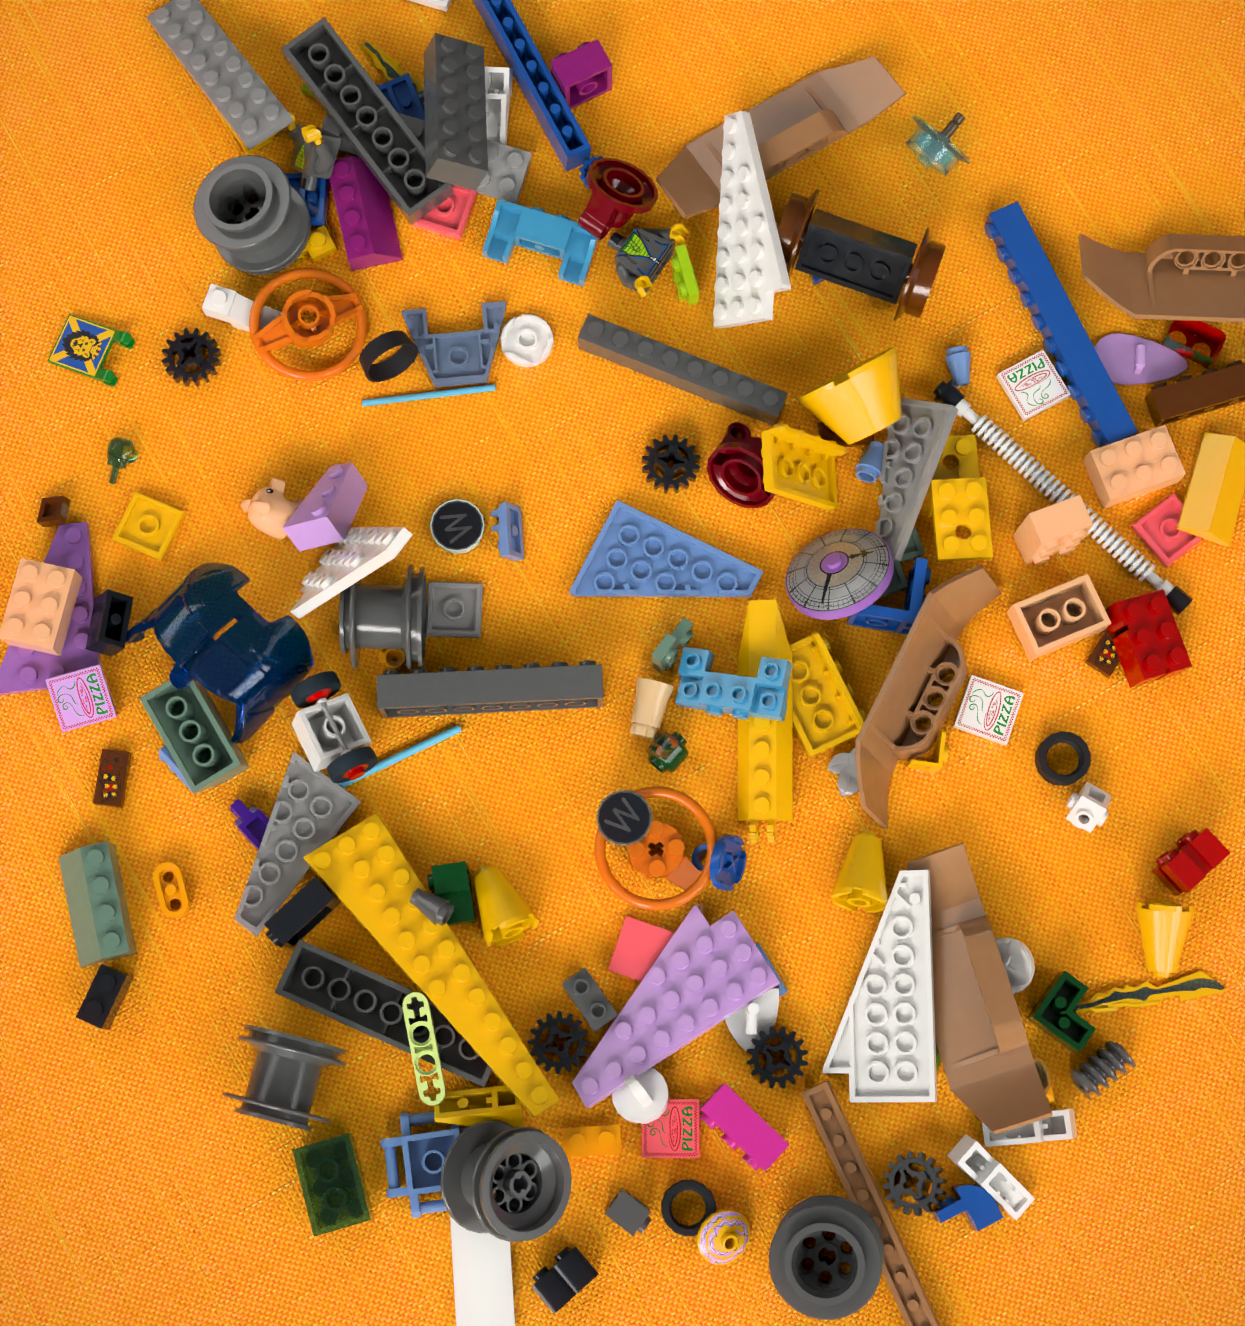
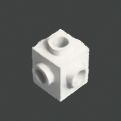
[1066,782,1112,833]

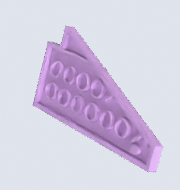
[572,905,780,1109]

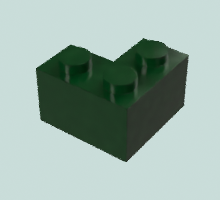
[427,861,476,927]
[1026,971,1096,1053]

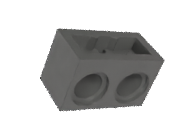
[562,968,618,1032]
[605,1188,651,1236]

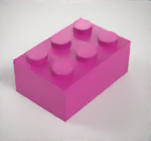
[699,1083,789,1171]

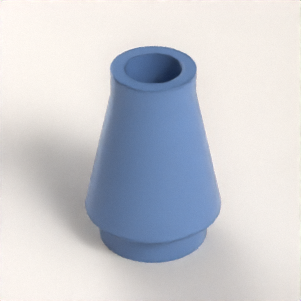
[944,346,971,387]
[855,441,884,483]

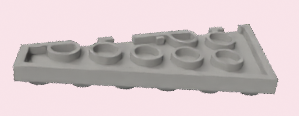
[875,397,958,561]
[234,751,361,937]

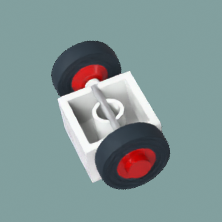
[290,671,378,783]

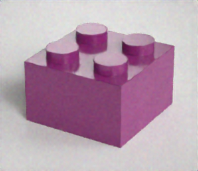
[551,39,612,109]

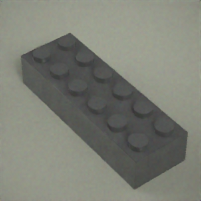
[424,33,488,191]

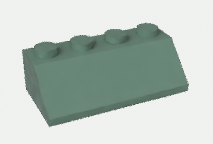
[139,669,250,794]
[59,841,137,968]

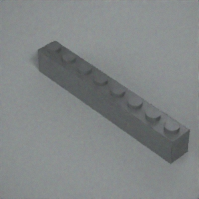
[578,314,788,426]

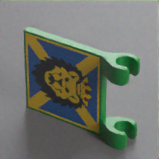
[48,314,135,387]

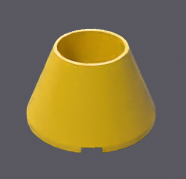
[797,347,902,445]

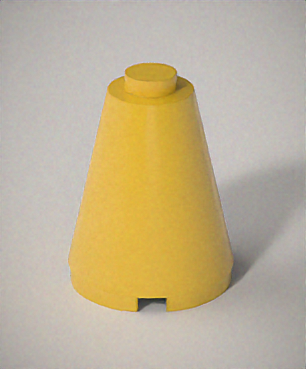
[831,831,888,913]
[473,865,539,947]
[1136,899,1194,978]

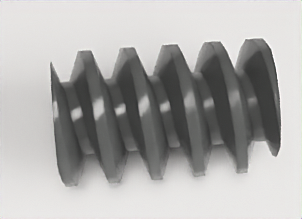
[1070,1041,1136,1101]

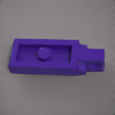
[230,799,269,851]

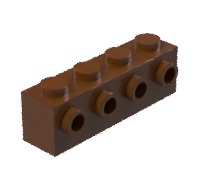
[1145,360,1245,428]

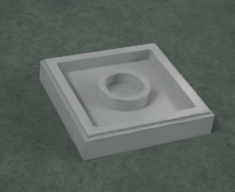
[425,581,483,639]

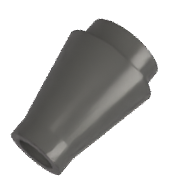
[409,888,454,926]

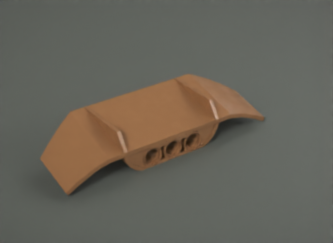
[656,56,906,219]
[1078,234,1245,323]
[855,565,1002,829]
[907,842,1053,1134]

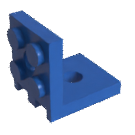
[846,558,931,635]

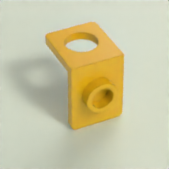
[907,731,949,772]

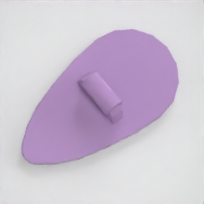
[1094,333,1188,385]

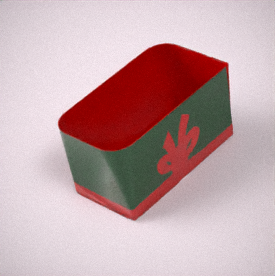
[1162,320,1226,368]

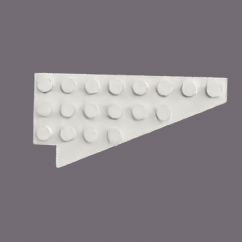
[713,111,791,329]
[290,527,413,619]
[823,870,937,1103]

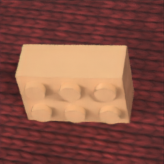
[1083,425,1186,509]
[1013,495,1093,565]
[0,558,83,656]
[1007,574,1111,661]

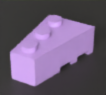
[282,462,368,551]

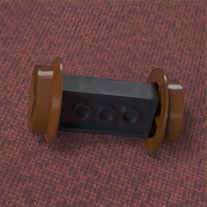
[778,189,946,321]

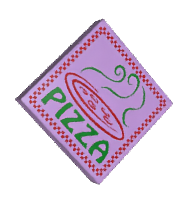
[45,663,118,732]

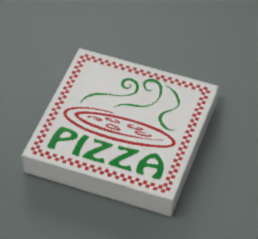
[996,350,1071,422]
[953,675,1024,746]

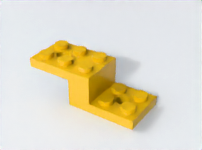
[925,435,993,562]

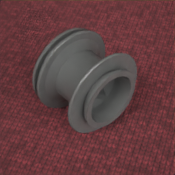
[194,155,311,275]
[339,564,426,670]
[222,1024,347,1131]
[440,1120,572,1242]
[769,1195,884,1320]

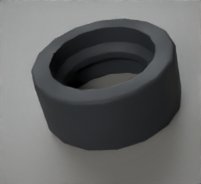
[1035,731,1091,786]
[661,1179,716,1236]

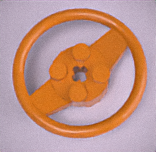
[249,268,368,381]
[594,786,718,910]

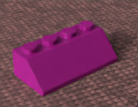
[330,156,403,271]

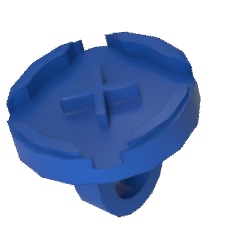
[692,834,746,891]

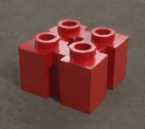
[1152,828,1230,896]

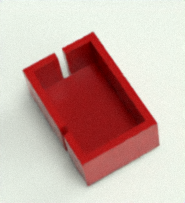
[1105,589,1192,688]

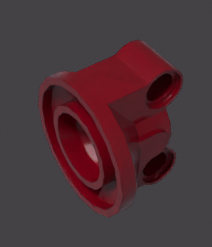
[578,158,658,240]
[707,422,776,508]

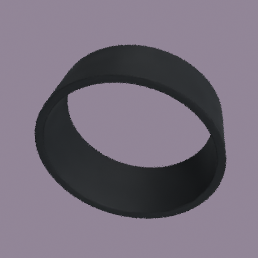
[359,330,418,382]

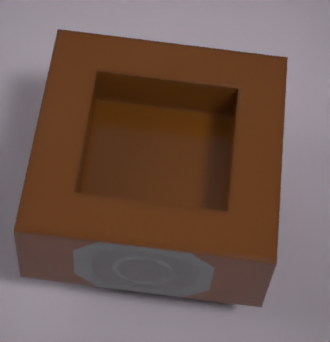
[37,496,71,527]

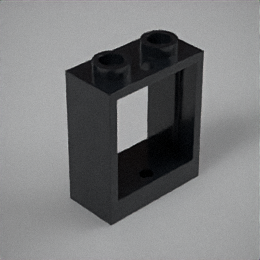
[264,877,341,949]

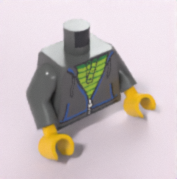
[286,112,341,191]
[607,223,689,297]

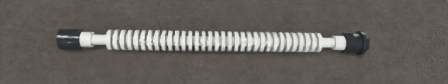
[933,380,1193,615]

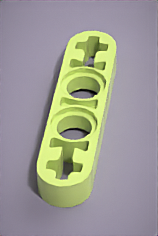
[402,992,446,1105]

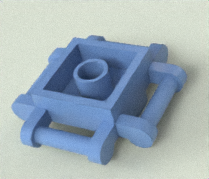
[380,1111,470,1219]

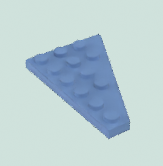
[569,500,763,597]

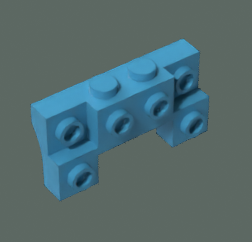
[482,199,598,287]
[675,647,793,721]

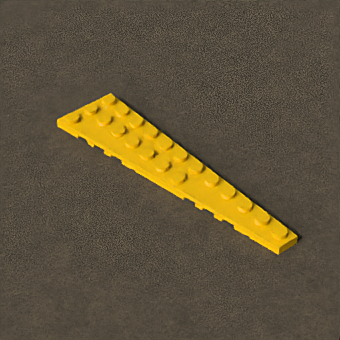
[303,813,560,1118]

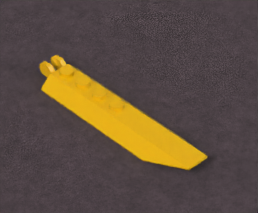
[738,599,793,843]

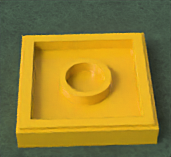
[112,491,186,562]

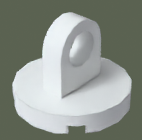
[995,937,1035,994]
[612,1068,669,1124]

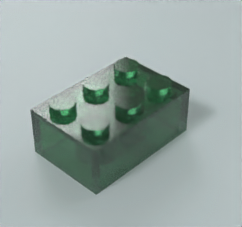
[292,1133,374,1236]

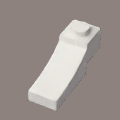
[485,67,513,145]
[202,284,282,332]
[982,1108,1077,1147]
[947,1134,1035,1221]

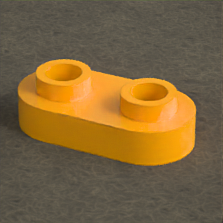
[153,862,190,918]

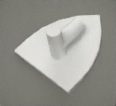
[725,988,779,1051]

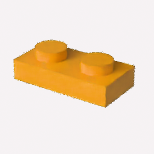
[562,1124,622,1157]

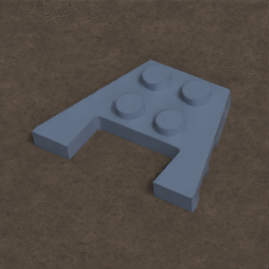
[402,301,506,388]

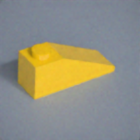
[433,1085,525,1128]

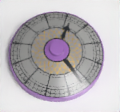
[785,528,894,620]

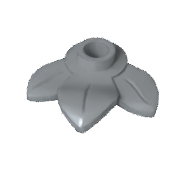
[828,748,859,796]

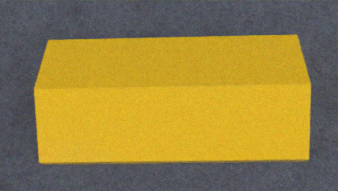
[1176,432,1245,547]

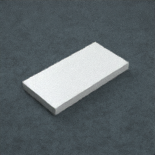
[450,1216,515,1326]

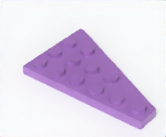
[0,522,101,695]

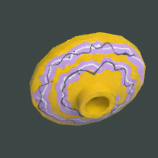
[696,1209,751,1265]

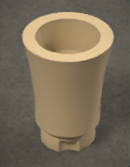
[630,678,674,739]

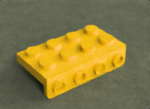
[761,423,846,511]
[790,631,867,758]

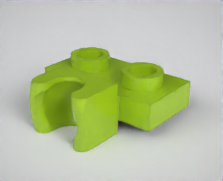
[671,244,699,305]

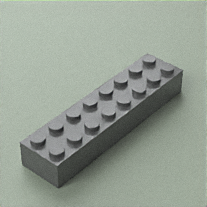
[281,17,454,225]
[377,661,603,718]
[275,940,493,1087]

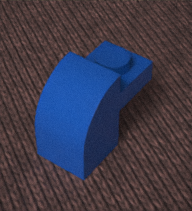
[932,1184,1004,1231]

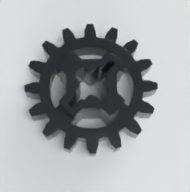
[162,328,222,387]
[642,434,700,494]
[528,1011,590,1074]
[746,1026,808,1089]
[882,1151,947,1216]

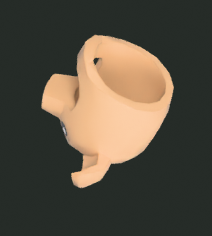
[240,478,303,539]

